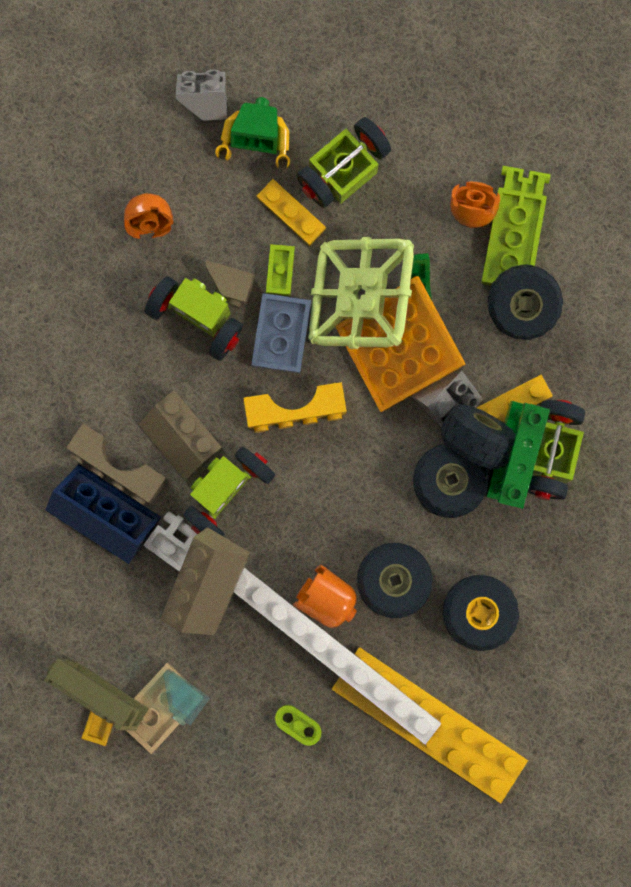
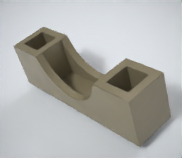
[66,423,168,505]

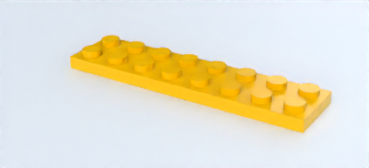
[332,647,528,803]

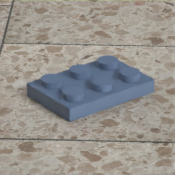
[251,293,311,374]

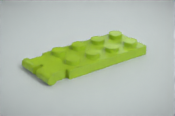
[481,165,551,285]

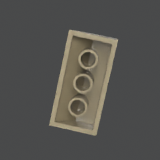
[160,527,250,635]

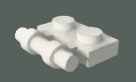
[143,511,197,572]

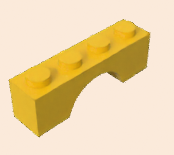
[244,382,347,433]

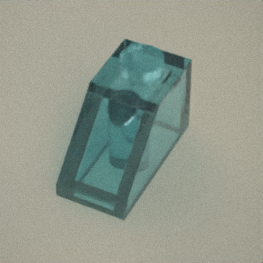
[164,668,210,726]

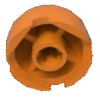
[450,181,500,228]
[124,193,174,239]

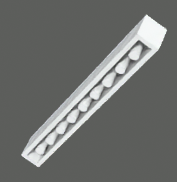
[234,567,441,745]

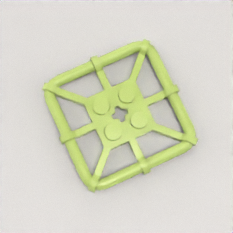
[308,237,414,349]

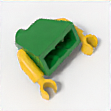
[215,97,290,168]

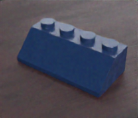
[45,464,161,564]

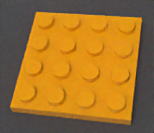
[335,276,466,412]

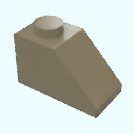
[205,261,255,308]

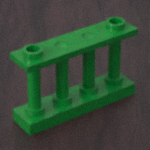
[485,401,550,509]

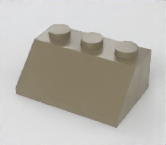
[139,390,223,481]

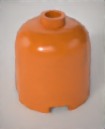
[293,564,357,628]

